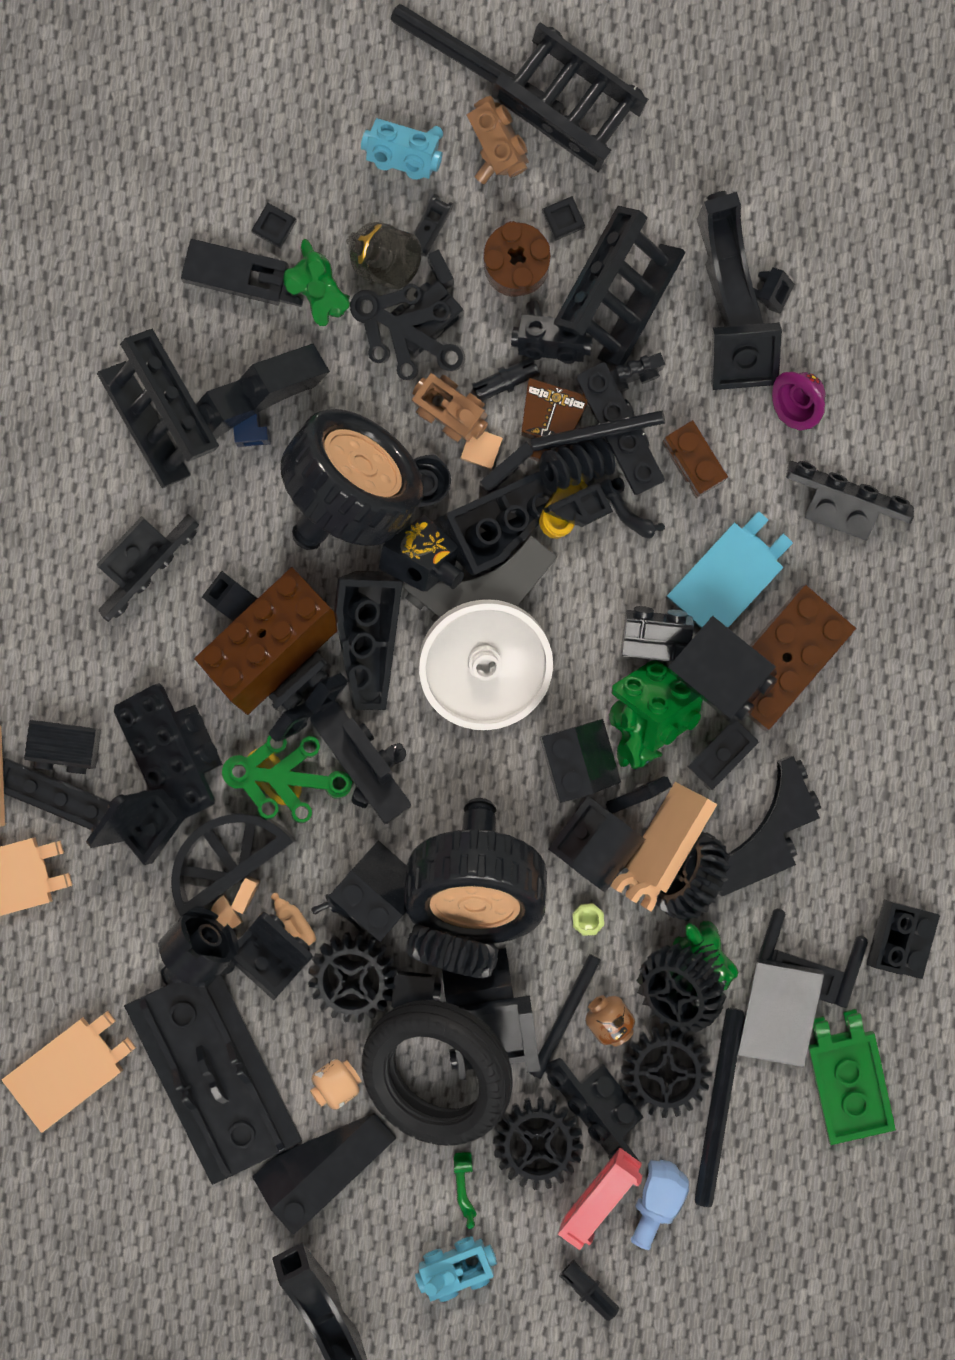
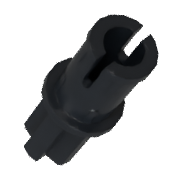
[559,1260,620,1321]

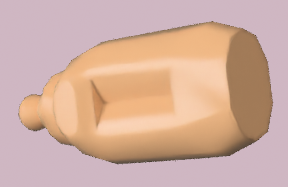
[271,893,316,946]

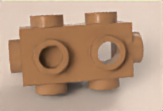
[467,96,529,184]
[412,373,488,443]

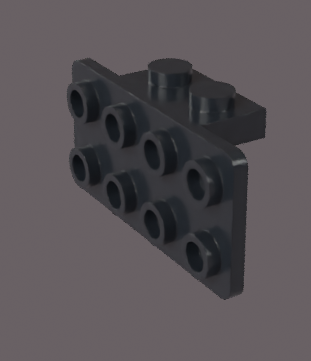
[114,683,223,819]

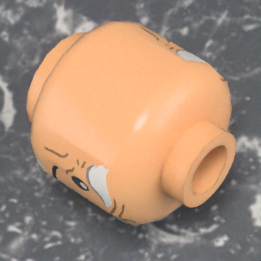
[310,1059,362,1110]

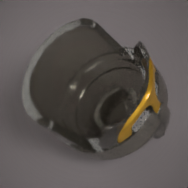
[346,222,421,289]

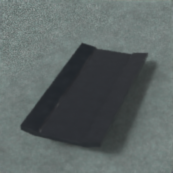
[124,974,302,1185]

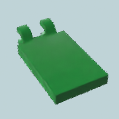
[808,1009,896,1145]

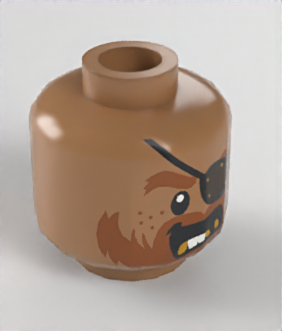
[585,995,635,1047]

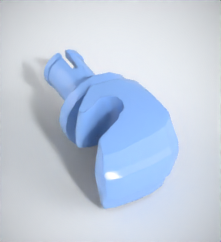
[630,1160,689,1250]

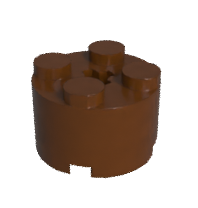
[484,221,551,297]

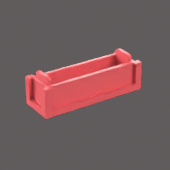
[558,1148,642,1250]

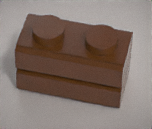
[661,420,728,498]

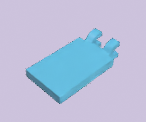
[666,511,793,628]

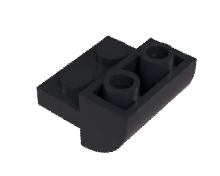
[548,796,645,892]
[866,899,940,979]

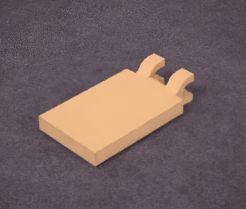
[610,782,717,912]
[0,837,72,916]
[2,1011,136,1133]

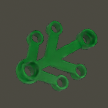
[222,735,352,824]

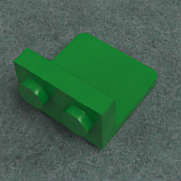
[611,660,703,752]

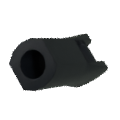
[407,194,454,257]

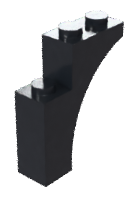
[697,191,764,327]
[196,343,330,439]
[718,756,821,896]
[272,1242,367,1360]

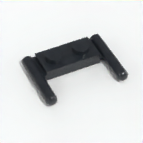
[752,908,868,1008]

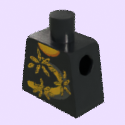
[379,514,464,591]

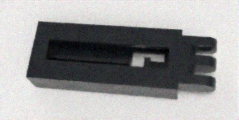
[181,238,304,307]

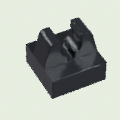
[754,267,795,314]

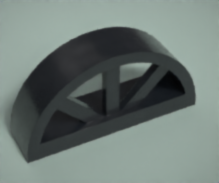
[171,813,296,916]

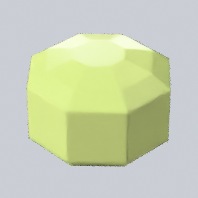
[572,903,604,936]

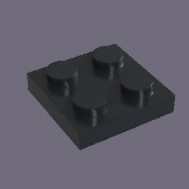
[711,322,782,390]

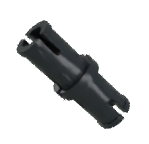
[471,357,540,402]

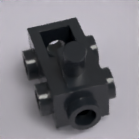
[511,300,593,364]

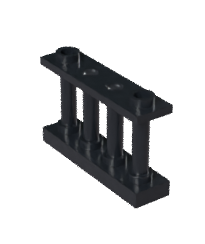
[491,22,649,173]
[553,206,686,366]
[97,328,219,488]

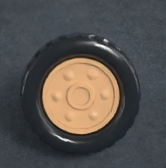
[280,409,424,550]
[404,798,547,944]

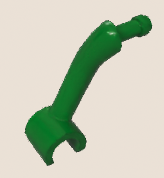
[453,1152,477,1229]

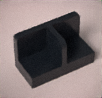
[687,720,759,790]

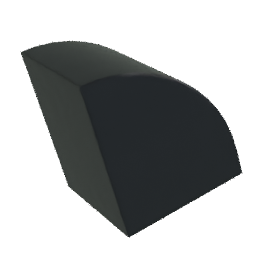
[202,571,258,621]

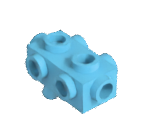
[361,118,443,180]
[415,1236,497,1302]

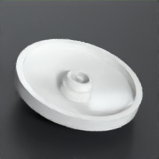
[418,599,553,730]

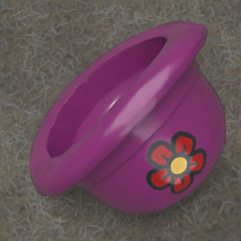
[772,371,826,431]

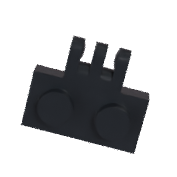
[611,352,665,393]

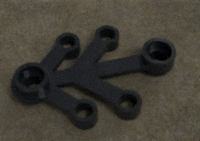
[350,284,465,380]

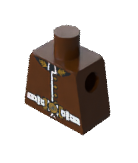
[521,378,588,461]

